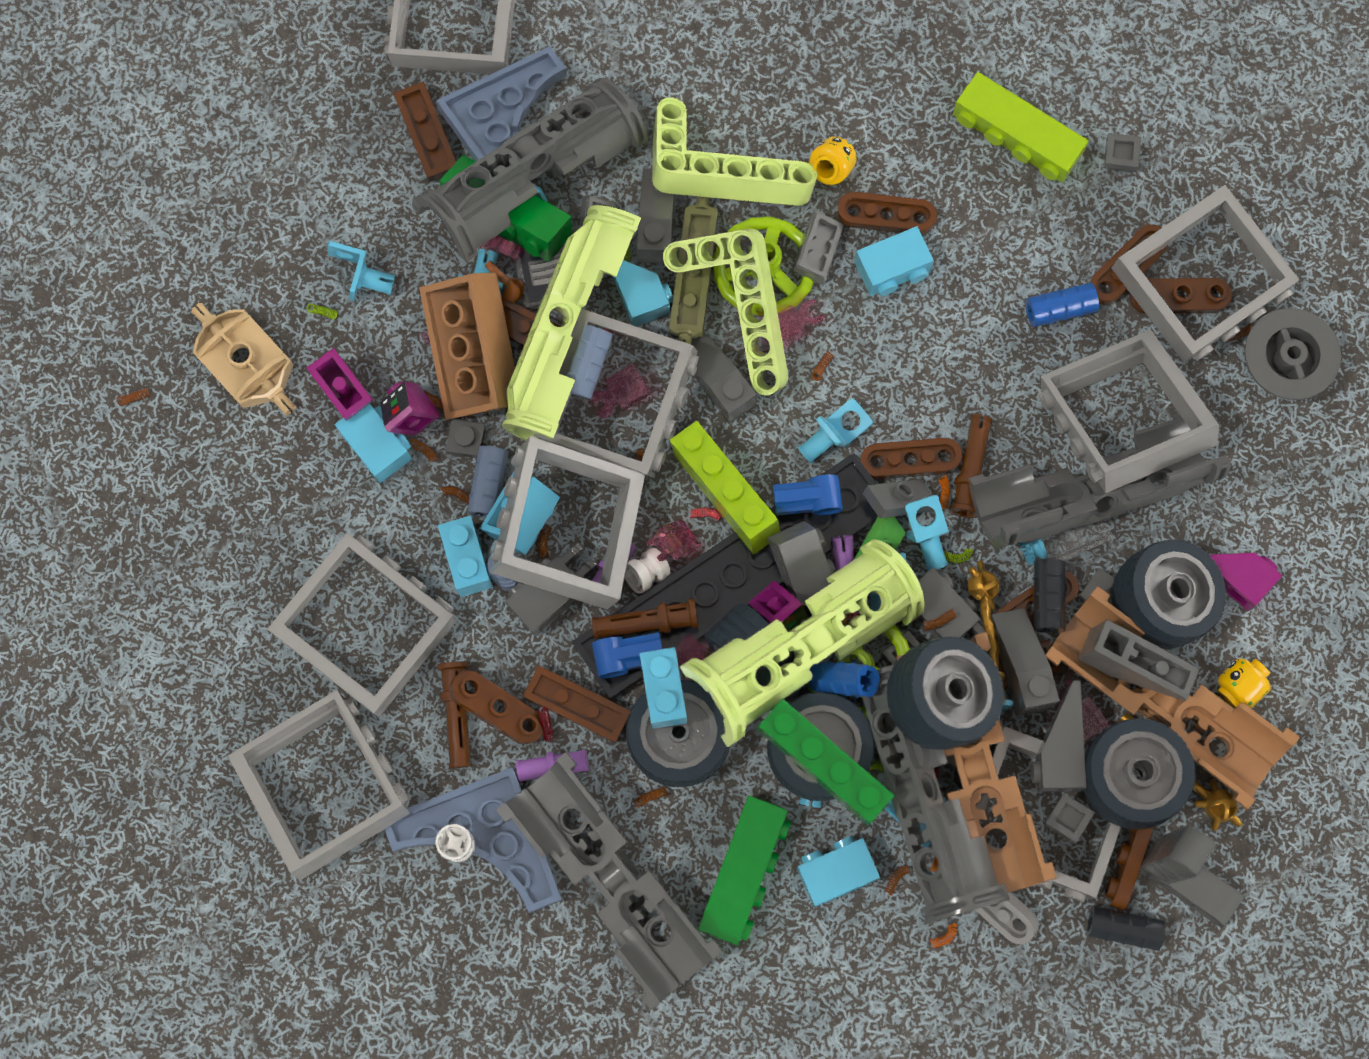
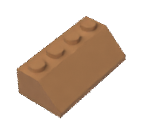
[419,272,515,420]

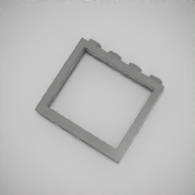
[384,0,516,74]
[1111,185,1299,363]
[534,309,699,478]
[1038,330,1219,493]
[490,436,645,610]
[268,533,457,718]
[227,690,410,880]
[977,726,1138,903]

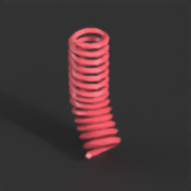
[690,507,723,521]

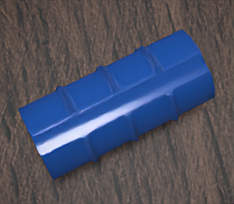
[1025,283,1099,327]
[808,661,880,698]

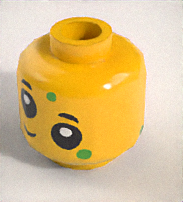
[809,137,856,185]
[1217,658,1271,709]

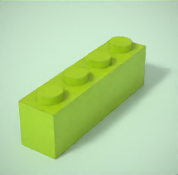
[953,72,1089,183]
[670,421,781,555]

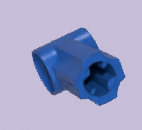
[773,474,843,516]
[592,632,662,678]

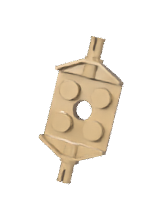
[191,303,297,416]

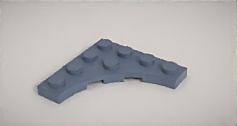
[436,46,567,177]
[385,767,563,913]

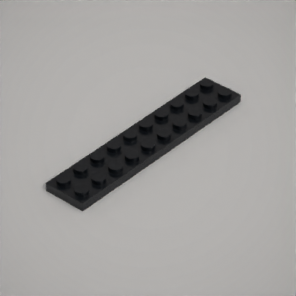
[572,453,878,700]

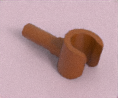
[485,261,525,303]

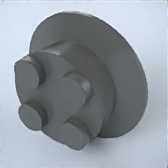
[1245,308,1341,400]

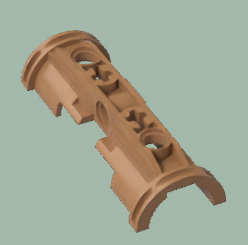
[1045,586,1300,810]
[896,632,1057,893]

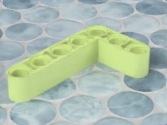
[652,98,818,206]
[663,229,788,395]

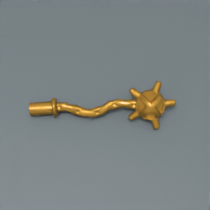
[968,561,1006,703]
[1118,712,1242,831]

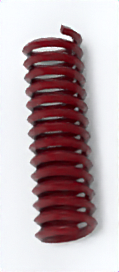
[538,707,554,742]

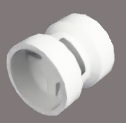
[624,547,670,594]
[436,824,475,862]

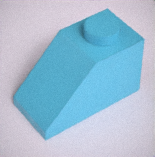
[612,260,673,327]

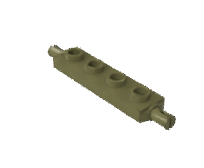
[669,196,718,356]

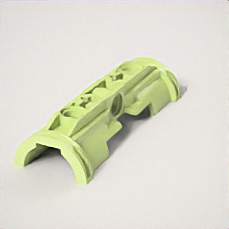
[502,205,641,441]
[680,540,925,747]

